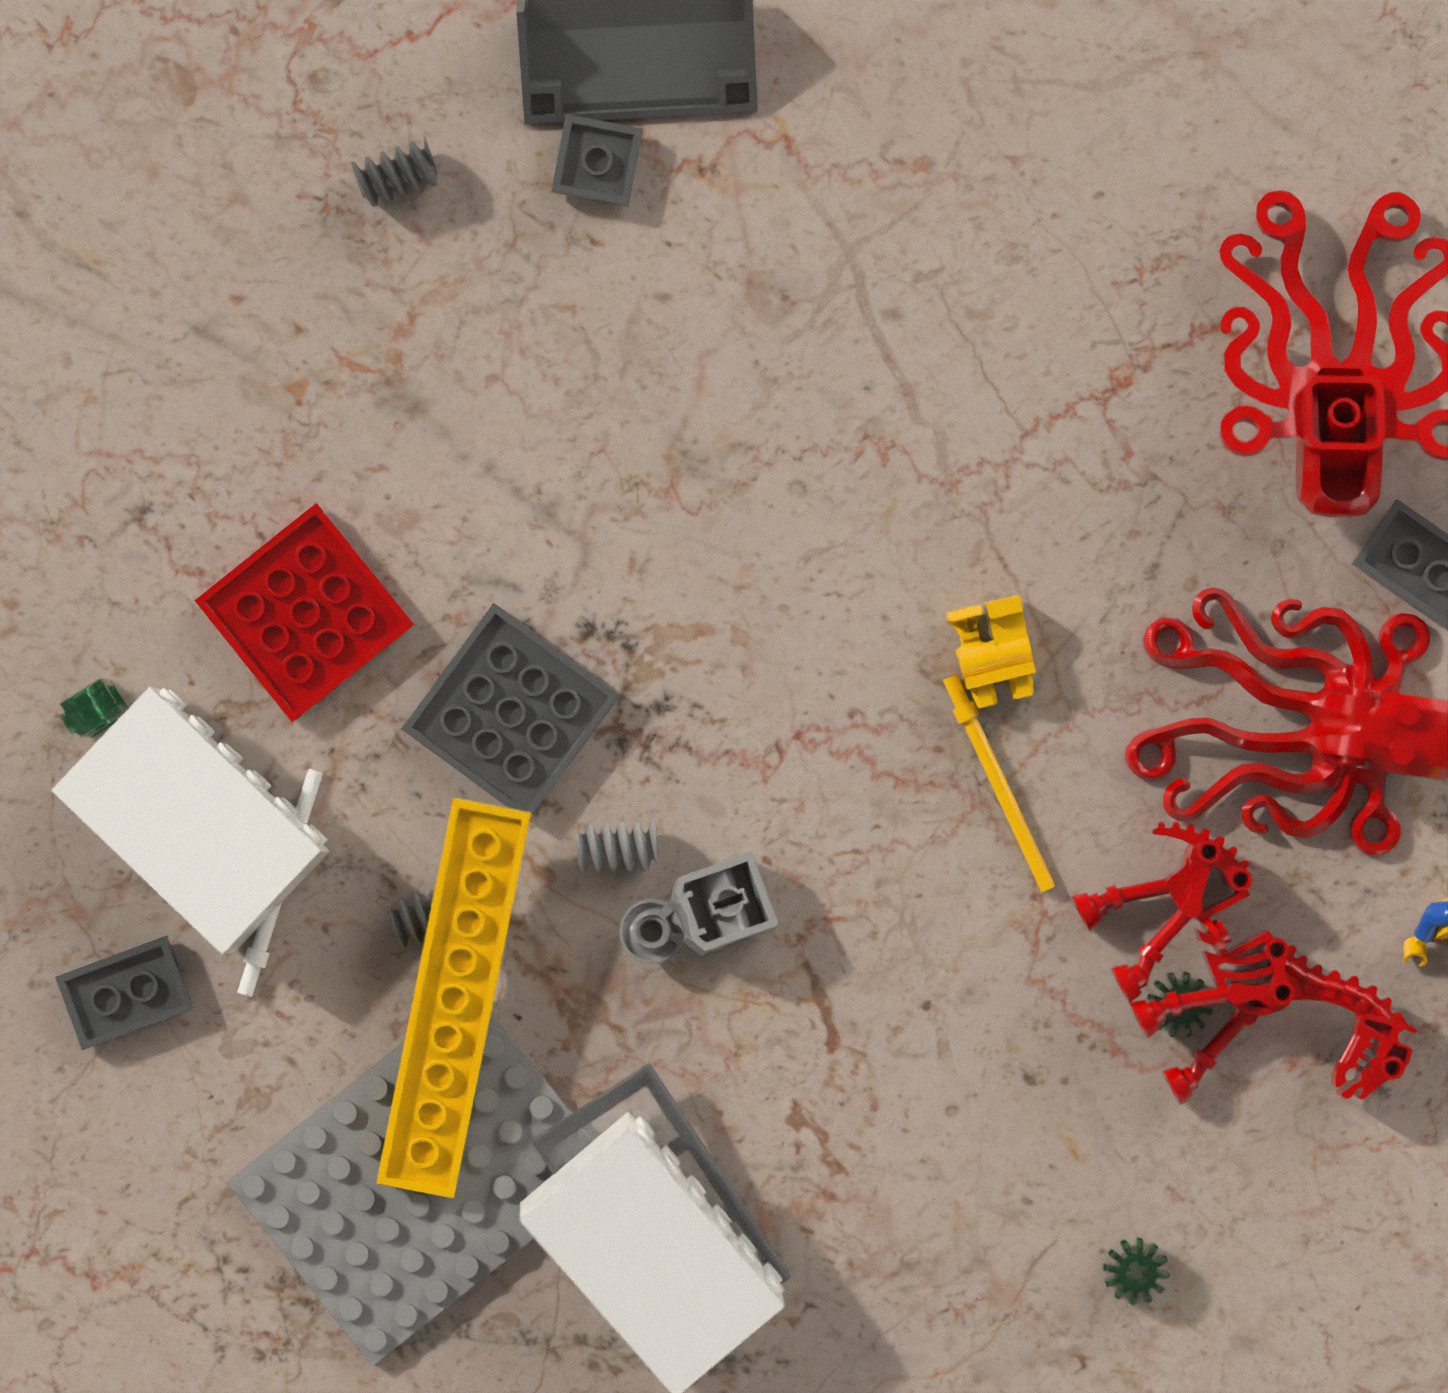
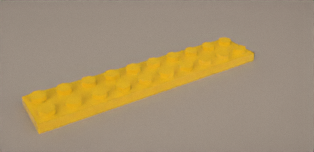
[376,797,531,1198]

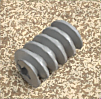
[578,822,657,872]

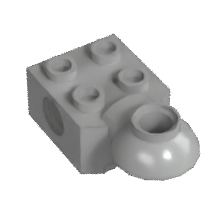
[619,852,779,964]

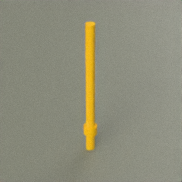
[943,674,1055,893]

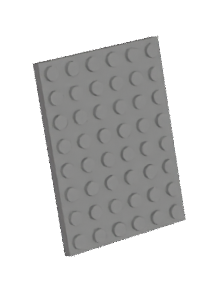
[226,1011,594,1366]

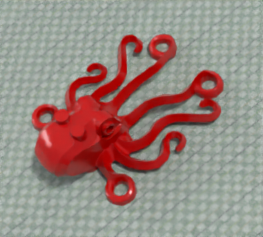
[1219,190,1448,518]
[1125,587,1448,856]

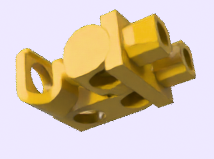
[945,595,1036,708]

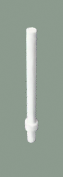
[237,769,323,997]

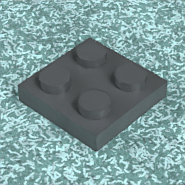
[551,114,643,207]

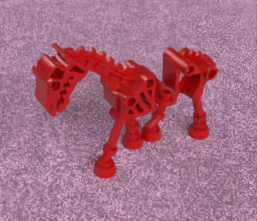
[1071,822,1417,1105]

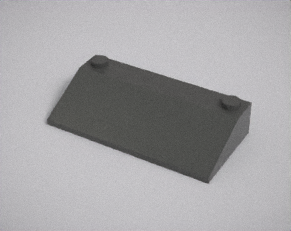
[516,0,758,124]

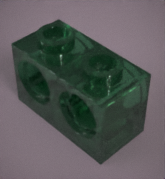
[60,679,129,738]

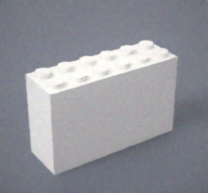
[51,687,330,954]
[520,1112,785,1393]

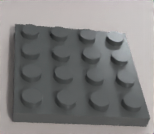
[401,603,620,818]

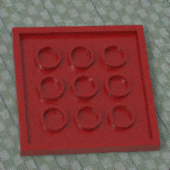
[194,503,415,723]

